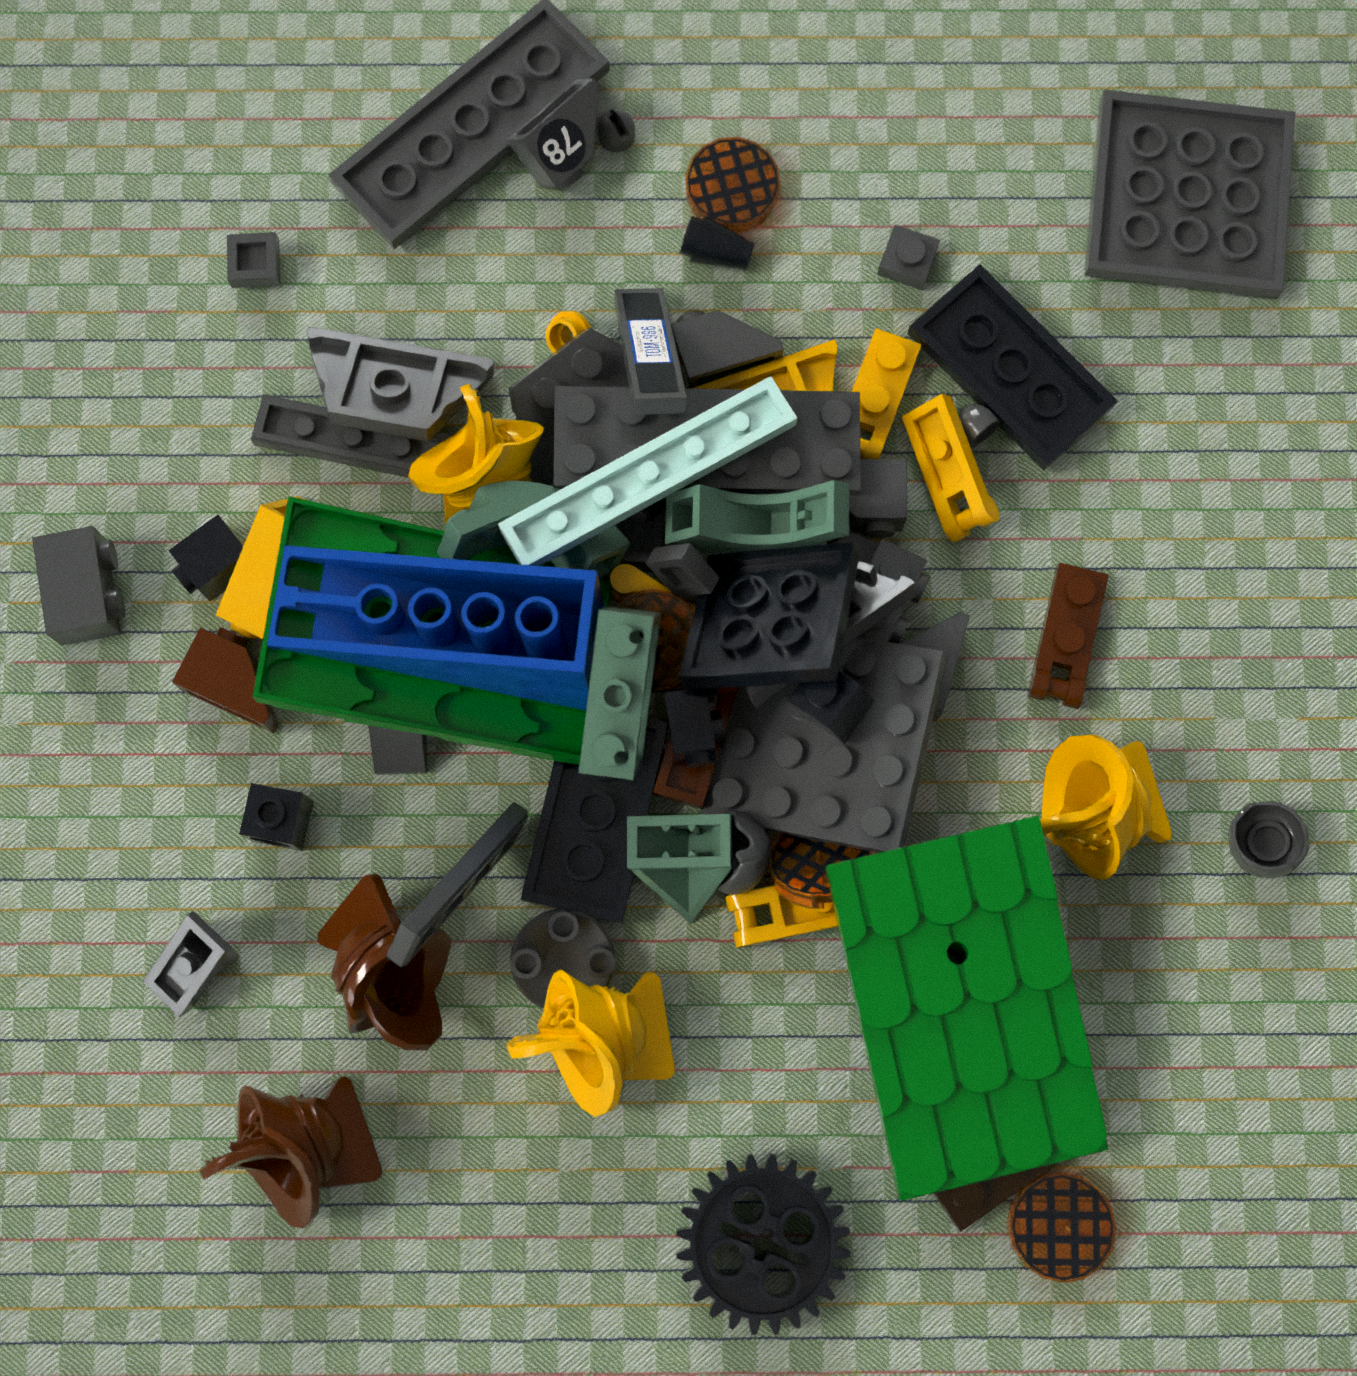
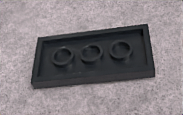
[907,264,1118,471]
[521,718,669,924]

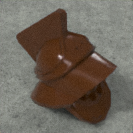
[318,873,451,1050]
[199,1076,382,1229]

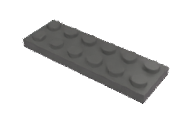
[328,0,610,250]
[554,386,861,496]

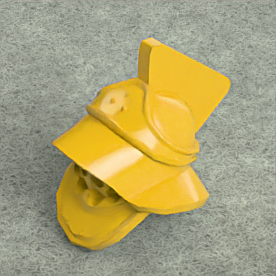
[408,383,544,526]
[1040,735,1172,880]
[506,970,675,1117]

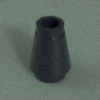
[679,215,754,271]

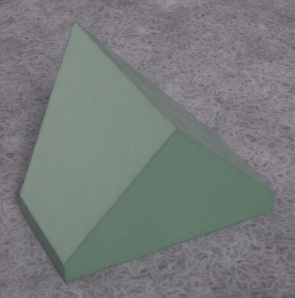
[627,814,732,924]

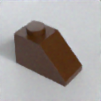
[172,627,278,733]

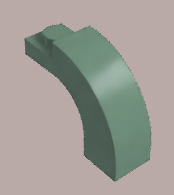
[665,480,849,554]
[437,481,630,581]

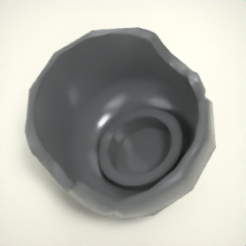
[1228,801,1310,879]
[717,810,773,896]

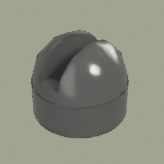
[597,108,635,152]
[959,404,1000,448]

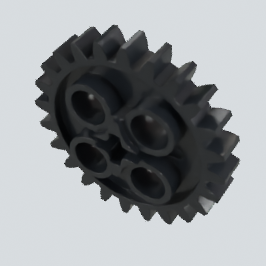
[676,1153,851,1335]

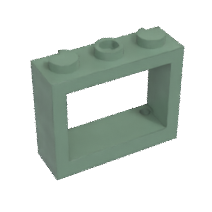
[579,606,662,780]

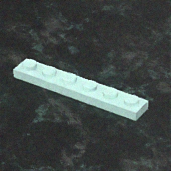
[498,376,797,566]

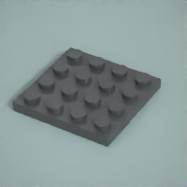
[1084,90,1295,299]
[701,637,947,853]

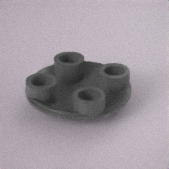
[510,909,616,1008]

